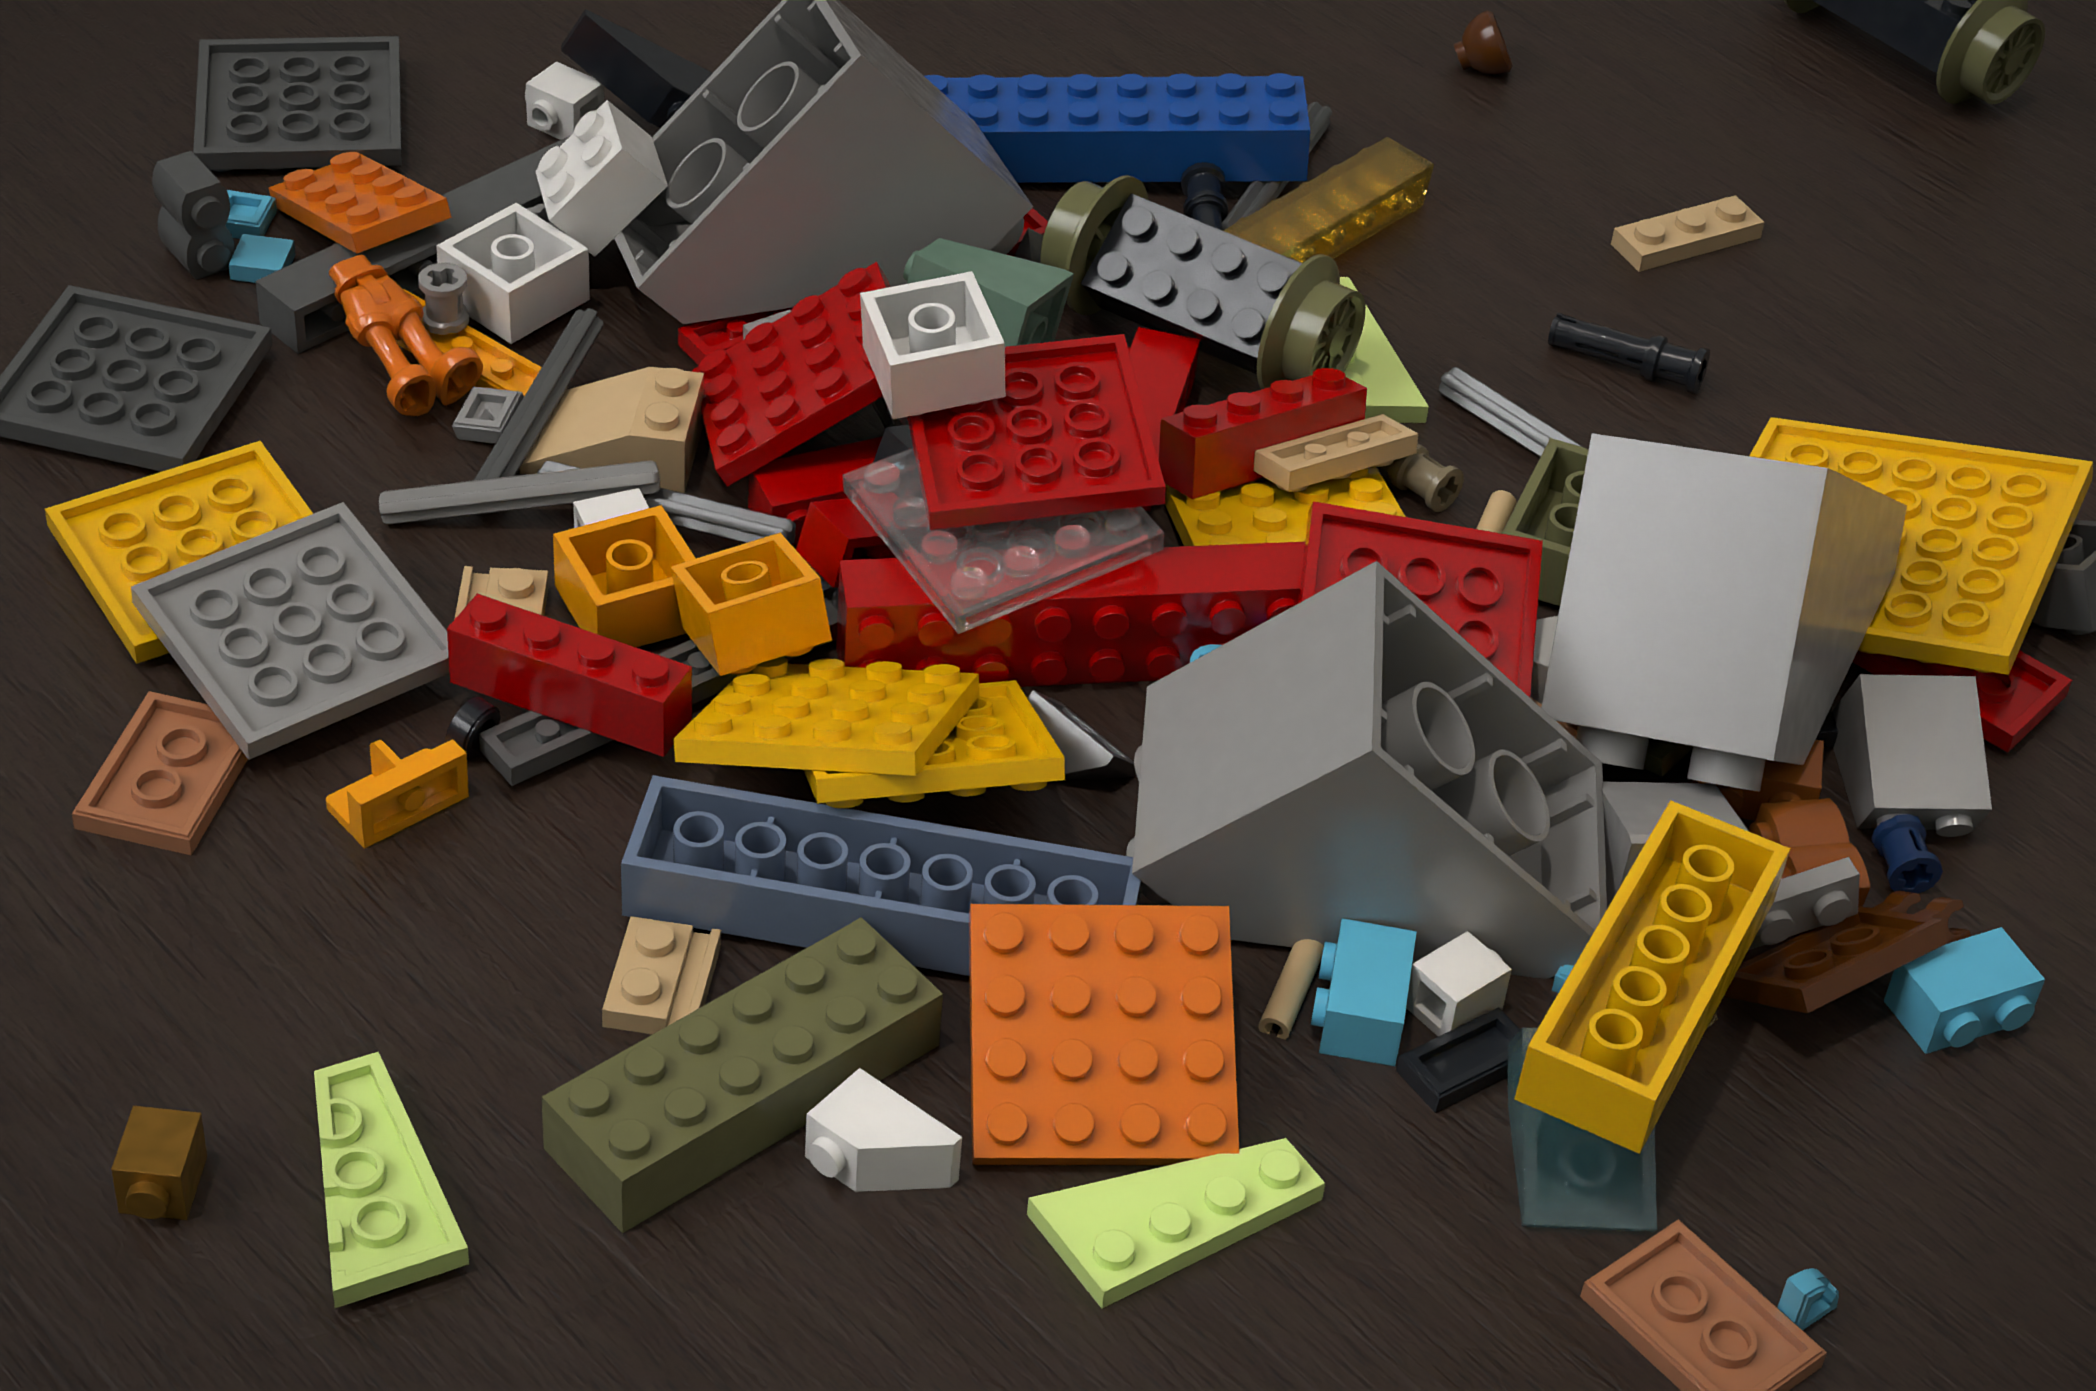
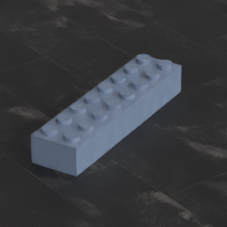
[621,775,1142,976]

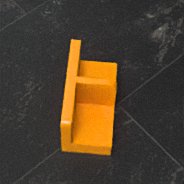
[326,739,469,849]

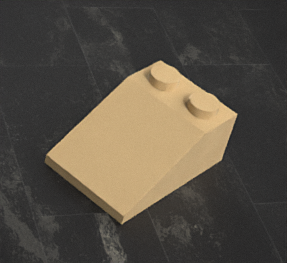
[520,366,704,493]

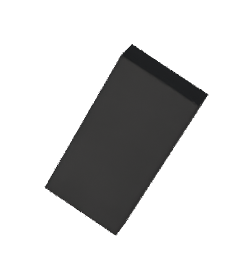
[1396,1007,1531,1113]

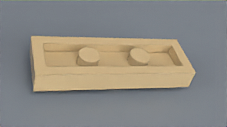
[1611,195,1765,272]
[1254,414,1418,492]

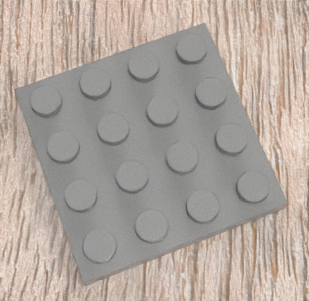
[131,502,449,760]

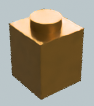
[111,1106,207,1220]

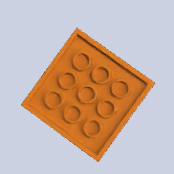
[969,904,1239,1165]

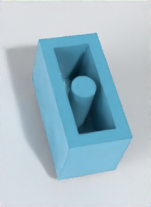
[1311,918,1417,1067]
[1884,927,2045,1054]

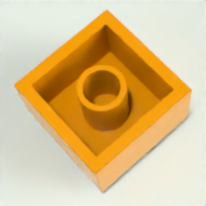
[553,505,696,648]
[670,532,832,676]

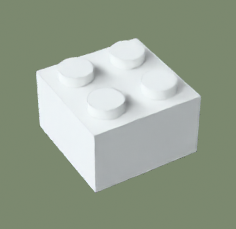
[536,100,668,257]
[436,203,590,344]
[860,271,1006,419]

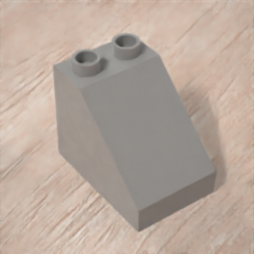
[614,0,1033,324]
[1541,433,1907,792]
[1126,561,1607,979]

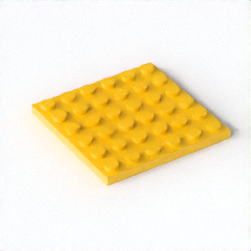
[1750,417,2093,675]

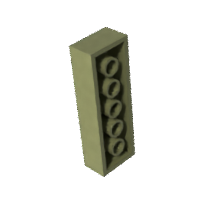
[542,917,943,1233]

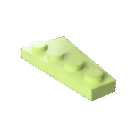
[1027,1138,1325,1309]

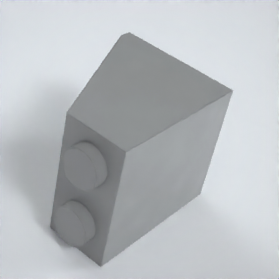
[1832,674,1992,837]
[1601,782,1748,909]

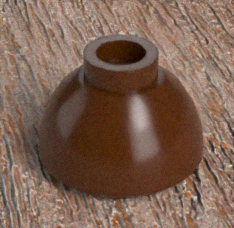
[1454,10,1513,75]

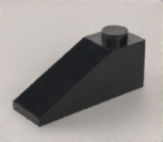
[561,9,712,128]

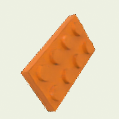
[268,152,452,254]

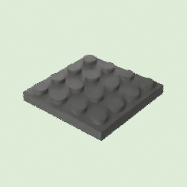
[193,36,402,172]
[0,285,273,472]

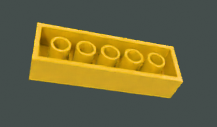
[1514,800,1791,1154]

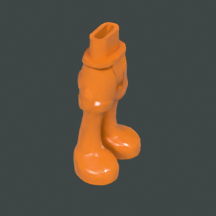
[329,255,483,416]

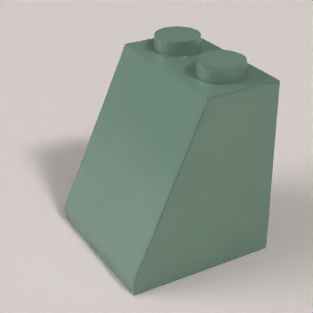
[903,238,1074,347]

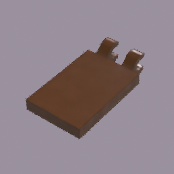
[1725,891,1971,1013]

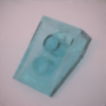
[1508,1028,1657,1232]

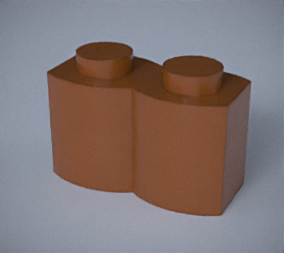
[1748,798,1870,906]

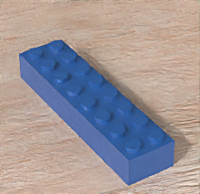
[924,73,1310,183]

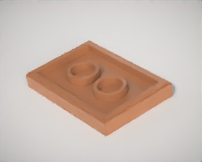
[72,691,248,855]
[1580,1219,1827,1391]

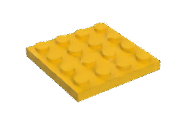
[45,441,313,664]
[1165,466,1406,546]
[674,657,979,776]
[803,680,1065,808]

